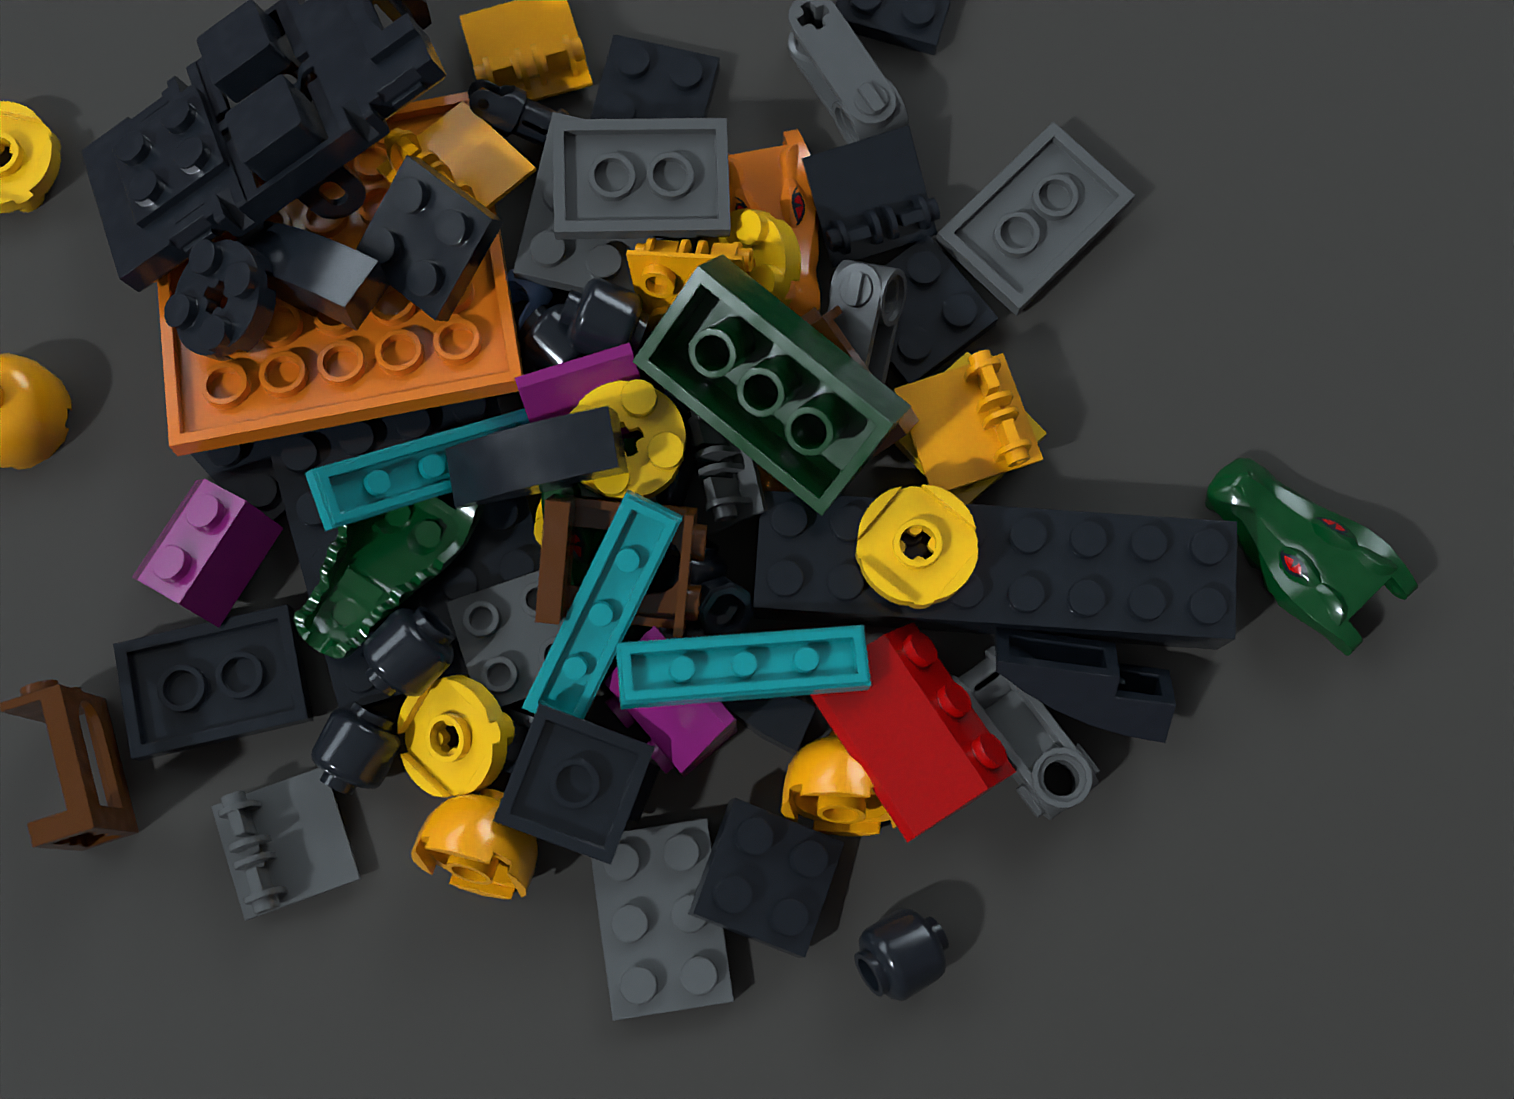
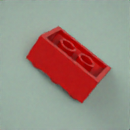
[810,622,1016,842]

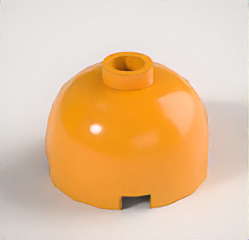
[0,353,72,470]
[781,731,897,836]
[411,789,538,899]

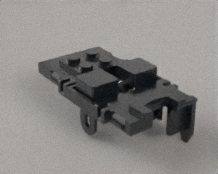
[81,0,447,292]

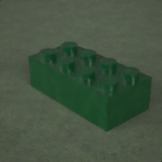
[632,254,912,516]

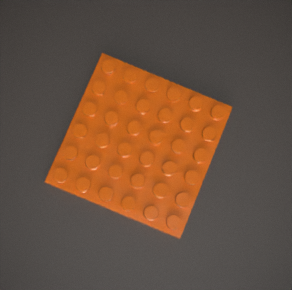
[157,92,524,456]

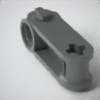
[788,0,909,144]
[828,260,907,385]
[951,646,1100,820]

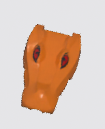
[728,129,821,317]

